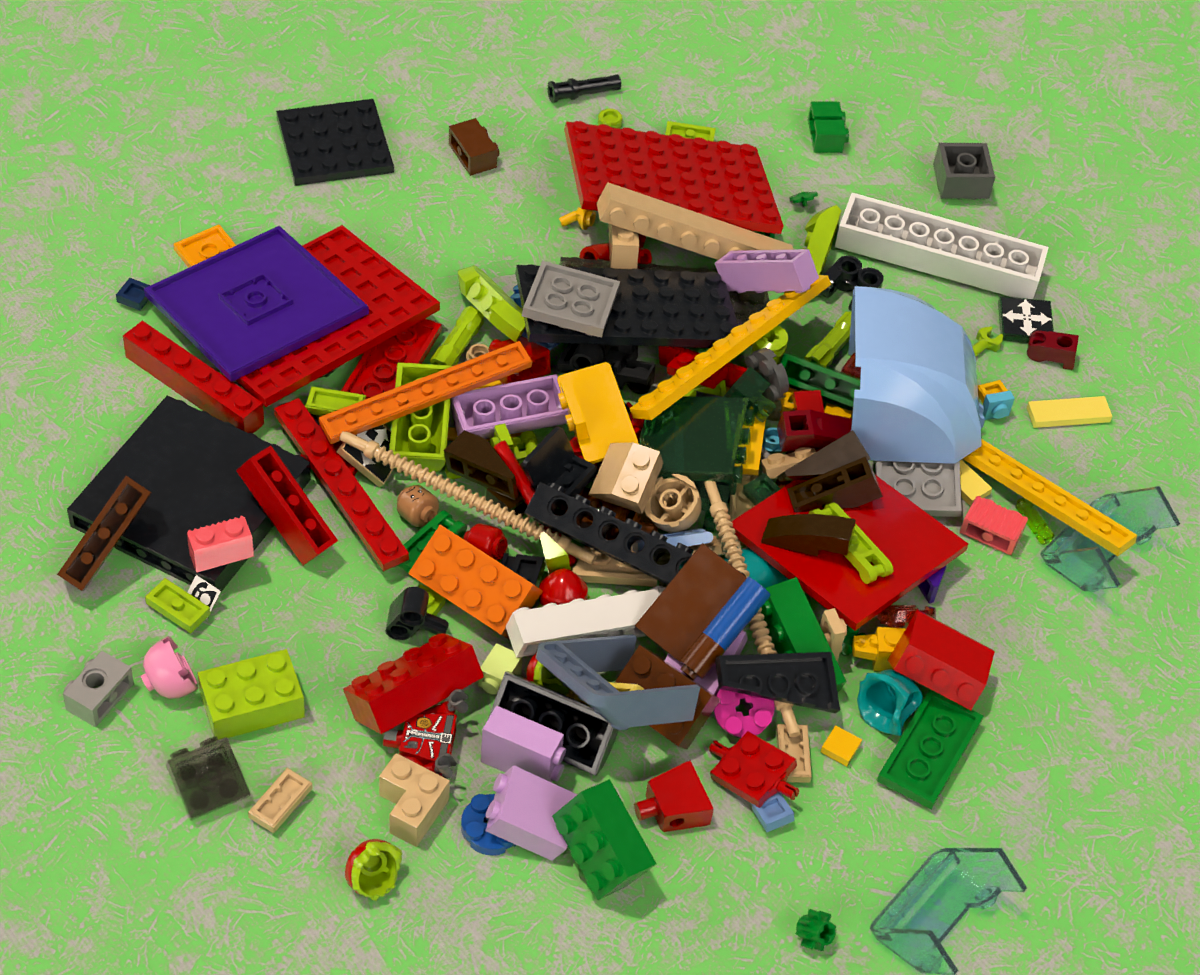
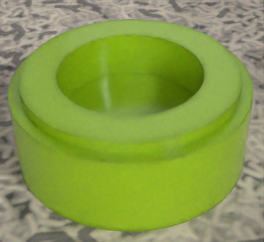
[598,108,623,129]

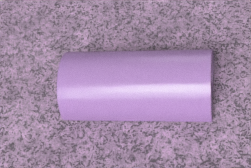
[450,374,568,439]

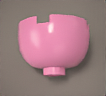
[141,636,198,699]

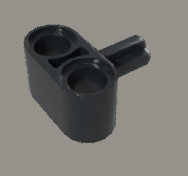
[385,587,449,640]

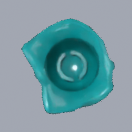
[857,669,923,736]

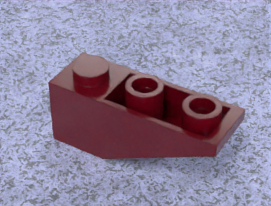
[777,410,852,452]

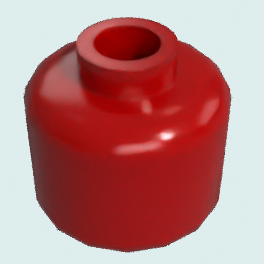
[463,523,508,561]

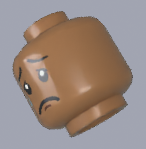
[397,485,439,527]

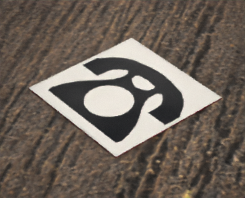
[187,575,221,619]

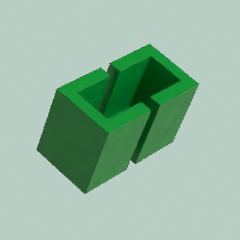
[808,101,849,153]

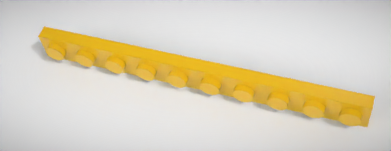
[630,275,831,420]

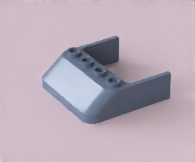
[536,635,700,730]

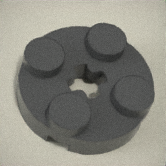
[745,348,789,402]

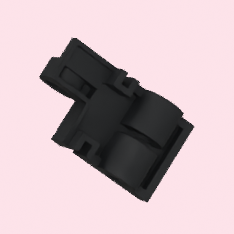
[557,343,655,394]

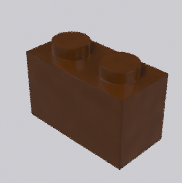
[449,118,500,176]

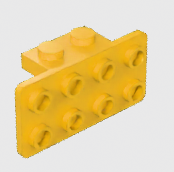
[557,362,639,464]

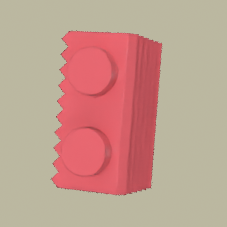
[959,496,1028,556]
[187,516,254,572]

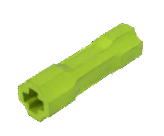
[430,306,485,366]
[804,311,851,367]

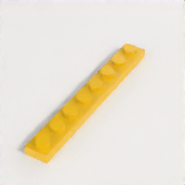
[963,439,1137,556]

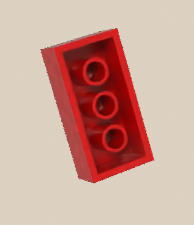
[343,633,484,734]

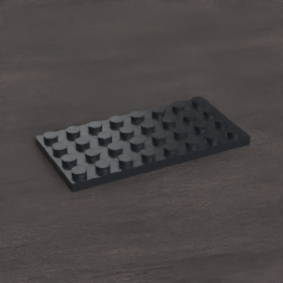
[515,264,738,348]

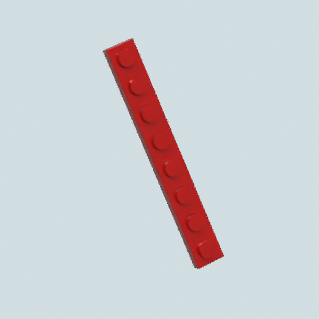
[274,398,409,572]

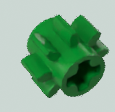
[796,909,836,951]

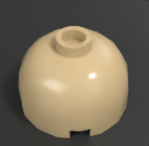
[645,474,702,533]

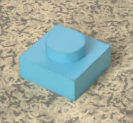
[983,391,1015,420]

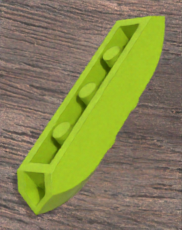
[802,205,841,275]
[458,265,526,342]

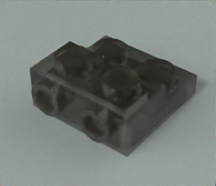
[166,736,251,821]

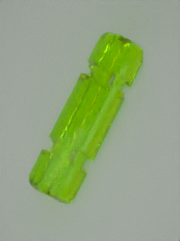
[1015,497,1055,545]

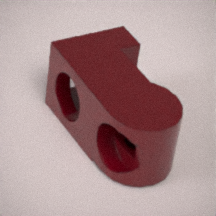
[1027,331,1079,370]

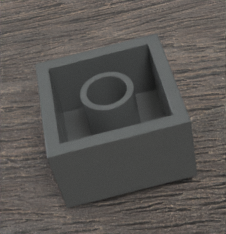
[933,143,995,199]

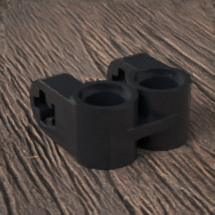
[820,255,884,311]

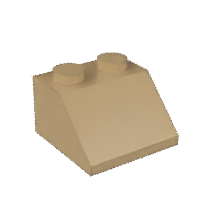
[589,442,663,514]

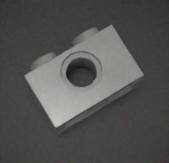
[63,651,134,727]

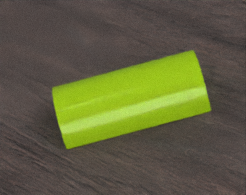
[389,362,452,473]

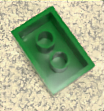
[552,779,657,900]

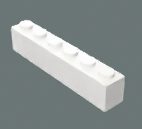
[505,586,665,658]

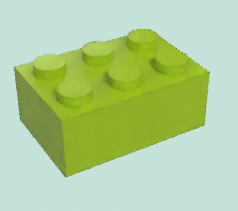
[197,649,305,742]

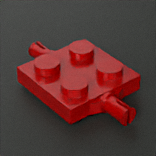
[709,731,799,808]

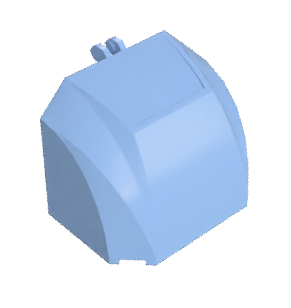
[848,286,984,464]

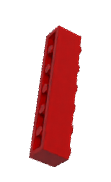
[123,320,264,433]

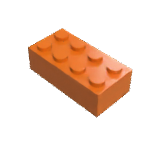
[408,525,543,640]

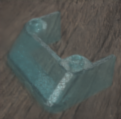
[1040,486,1180,592]
[870,848,1027,975]

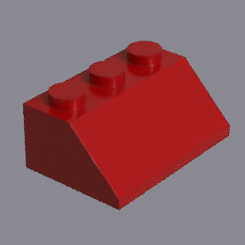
[888,609,995,710]

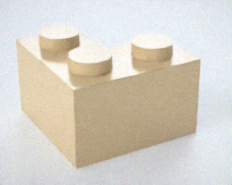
[379,753,450,847]

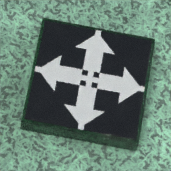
[998,296,1054,343]

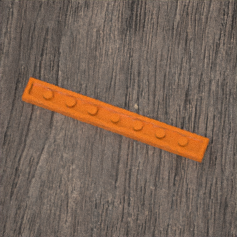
[319,341,532,444]

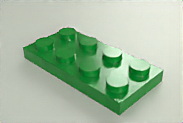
[877,689,984,810]

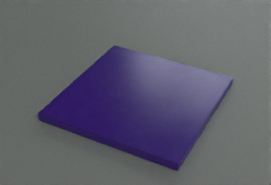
[144,226,369,382]

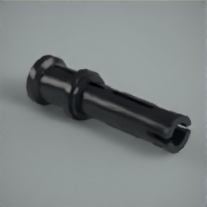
[547,74,621,103]

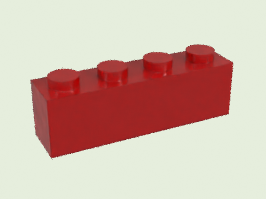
[236,445,338,566]

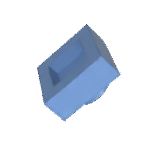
[752,792,794,832]

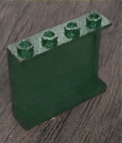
[638,396,755,495]

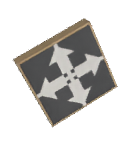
[337,424,393,487]

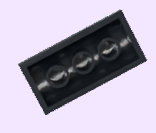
[487,671,618,776]

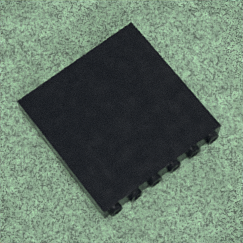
[67,395,311,593]

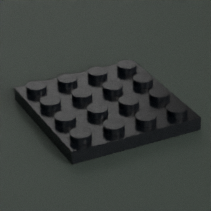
[276,99,394,186]

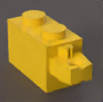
[852,627,906,672]

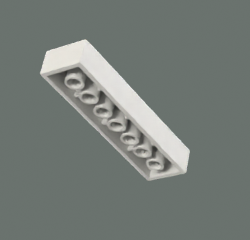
[835,193,1049,300]

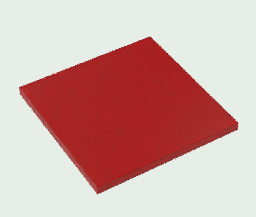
[731,475,968,631]

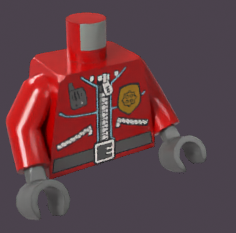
[383,689,468,779]

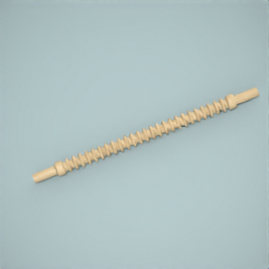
[339,431,596,565]
[704,479,801,738]

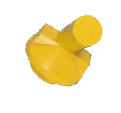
[559,207,596,230]

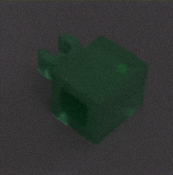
[722,366,776,422]
[700,482,730,532]

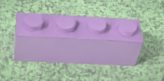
[715,249,819,293]

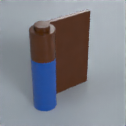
[635,543,771,680]

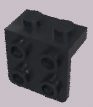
[522,426,598,512]

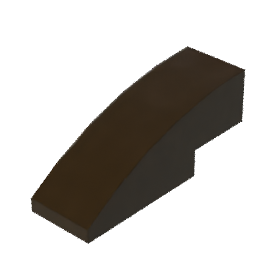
[761,514,856,557]

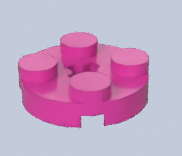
[713,689,774,738]

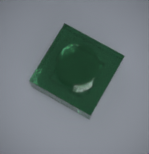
[742,473,780,506]

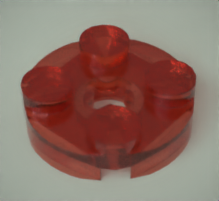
[877,605,936,628]

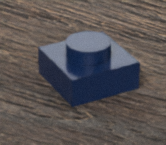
[116,278,150,311]

